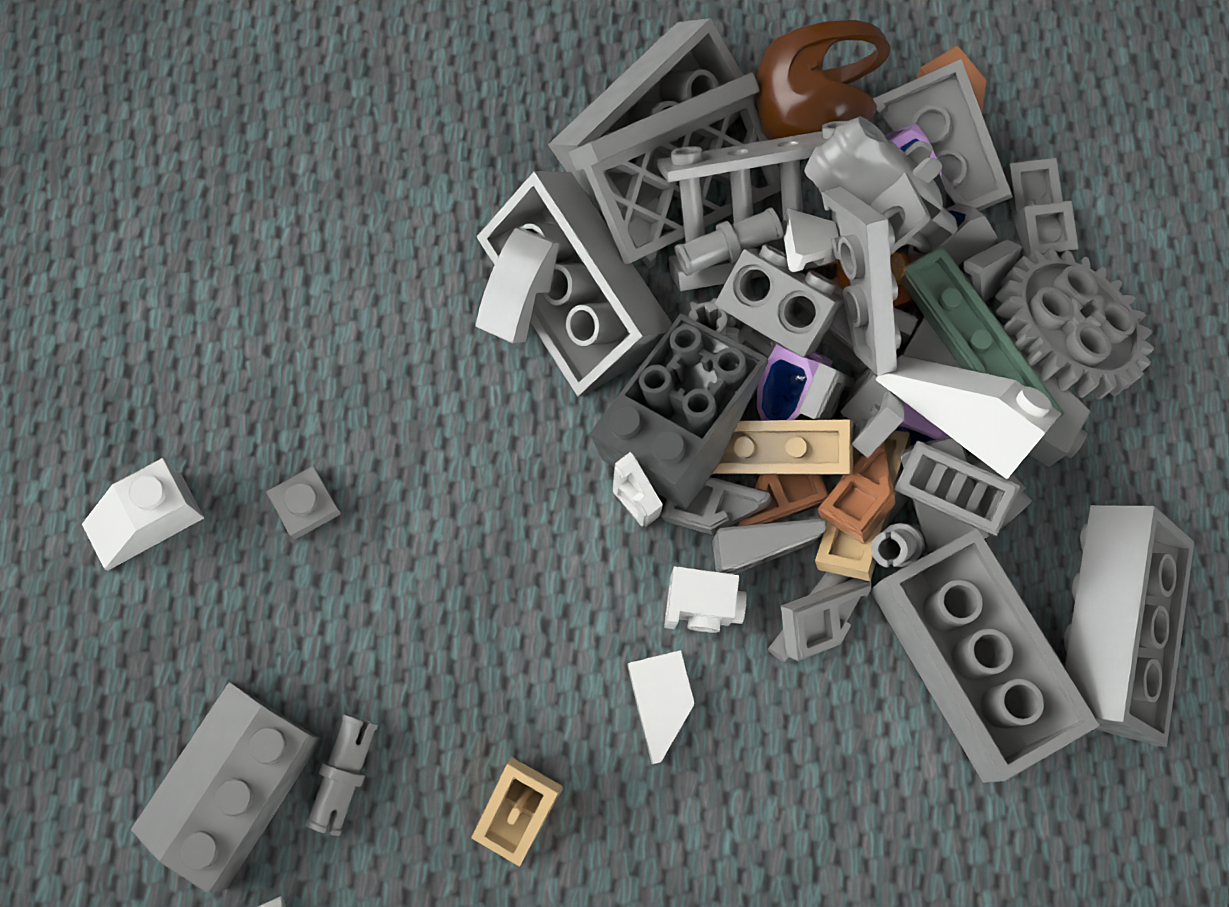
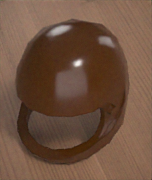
[754,20,891,160]

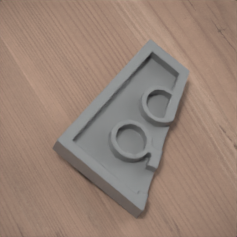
[873,59,1013,211]
[821,186,901,376]

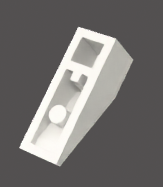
[875,356,1062,479]

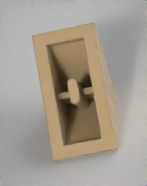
[471,757,563,867]

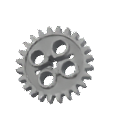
[996,248,1154,399]

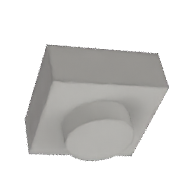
[266,466,341,540]

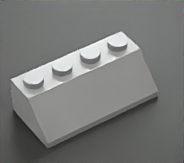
[548,18,755,223]
[477,171,672,397]
[1064,505,1194,747]
[870,528,1100,783]

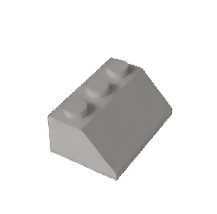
[131,682,322,893]

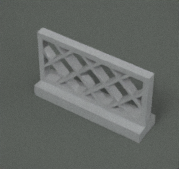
[568,72,781,264]

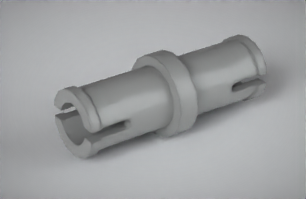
[675,208,783,276]
[871,523,927,567]
[305,714,378,836]

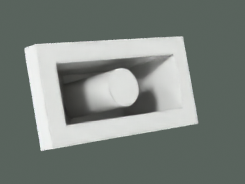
[82,458,204,571]

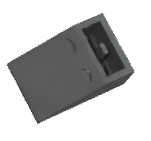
[589,313,768,510]

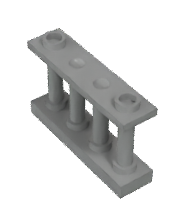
[657,121,847,291]

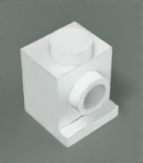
[664,566,746,633]

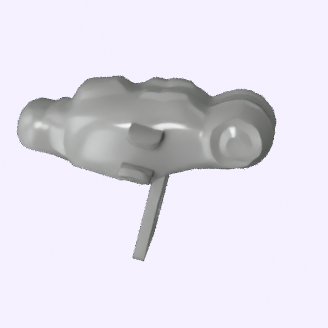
[804,116,958,255]

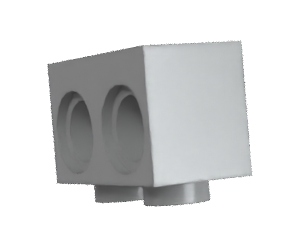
[714,244,844,358]

